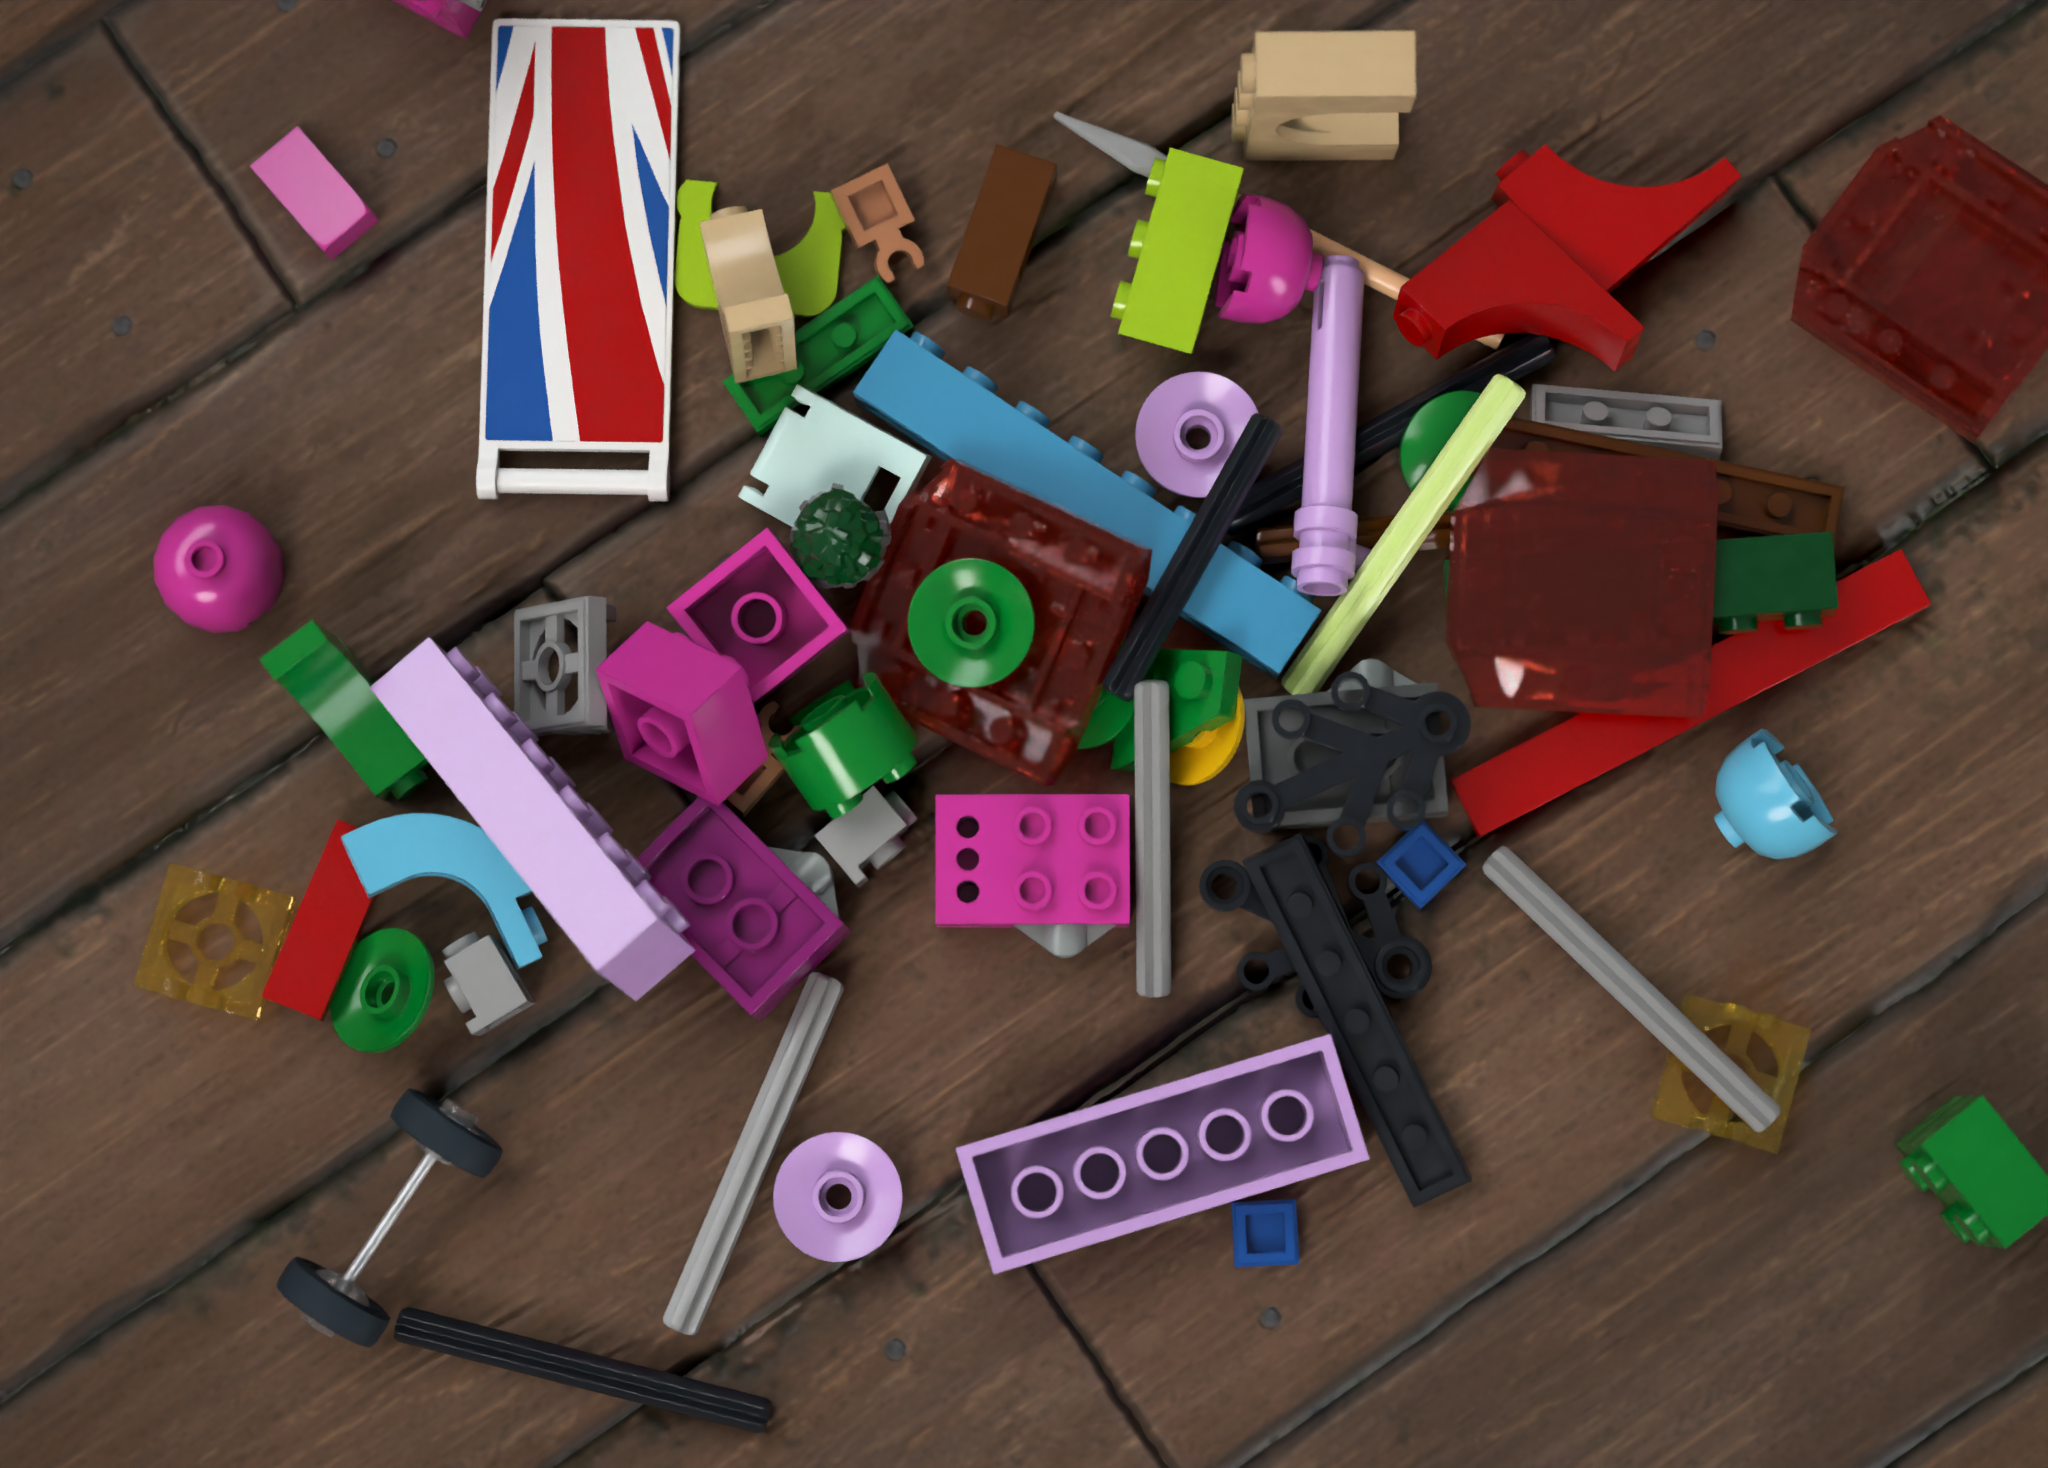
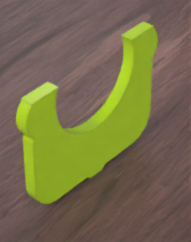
[674,180,846,318]

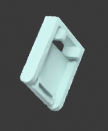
[738,384,932,534]

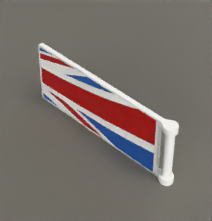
[476,18,681,501]

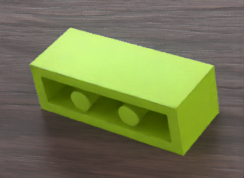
[1111,148,1245,354]

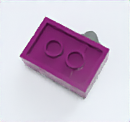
[636,797,852,1022]

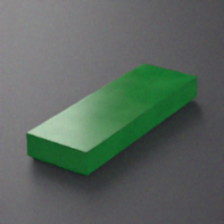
[722,276,915,436]

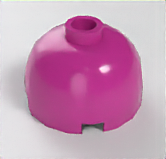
[1215,193,1323,324]
[153,505,285,633]

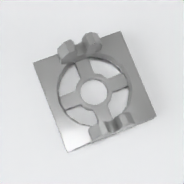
[514,596,617,737]

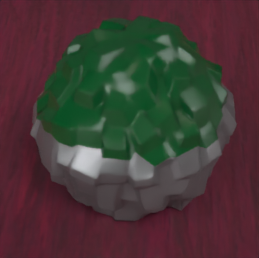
[790,483,892,589]

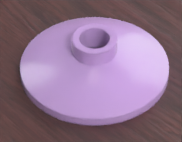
[1135,372,1258,498]
[773,1132,903,1262]

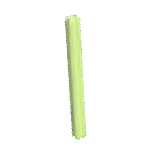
[1281,374,1526,695]

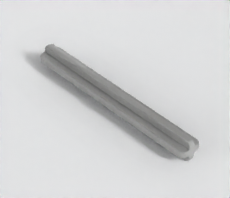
[1134,680,1171,998]

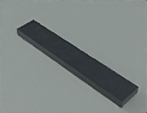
[1242,831,1472,1208]

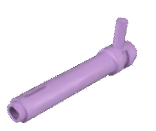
[1291,255,1372,596]

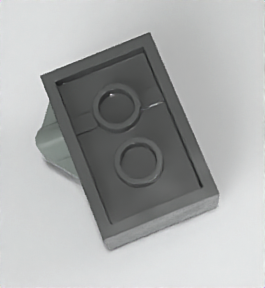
[1243,658,1449,832]

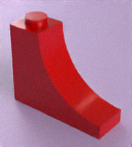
[1491,143,1741,294]
[1392,199,1645,372]

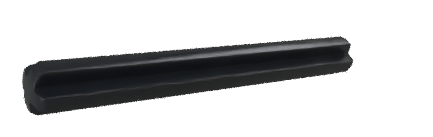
[1102,413,1282,702]

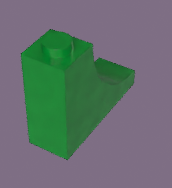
[259,620,433,802]

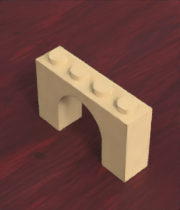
[1231,31,1416,161]

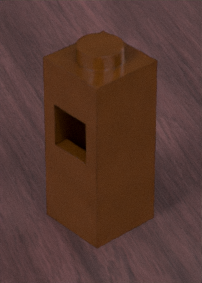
[947,144,1057,321]

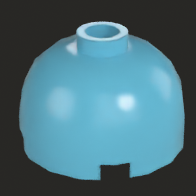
[1714,728,1837,859]

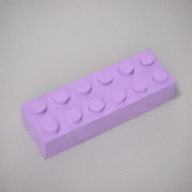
[369,637,696,1001]
[956,1034,1369,1275]

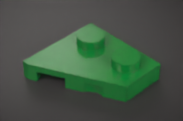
[1111,649,1243,773]

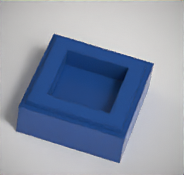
[1375,820,1467,910]
[1230,1199,1299,1267]

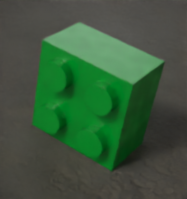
[1894,1095,2048,1249]

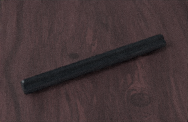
[1227,334,1555,535]
[394,1307,772,1433]

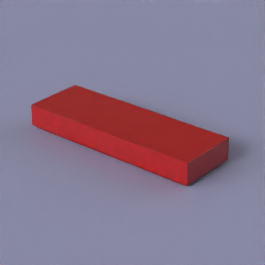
[261,819,378,1022]

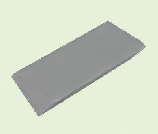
[1529,384,1723,460]

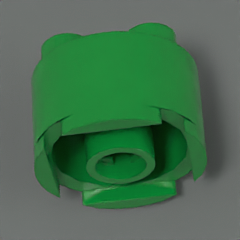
[768,672,918,819]

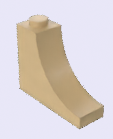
[700,206,797,383]

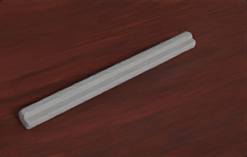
[1482,846,1781,1133]
[663,972,844,1336]

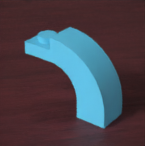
[341,813,548,970]

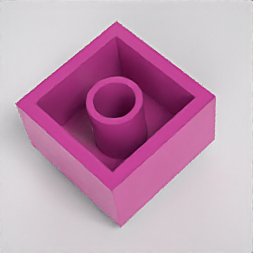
[666,528,852,708]
[595,621,768,806]

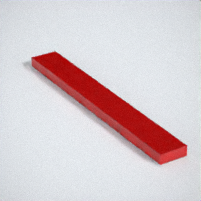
[1449,549,1931,838]

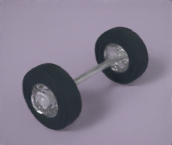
[276,1088,503,1348]

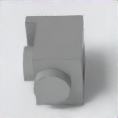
[815,786,917,888]
[442,932,536,1036]

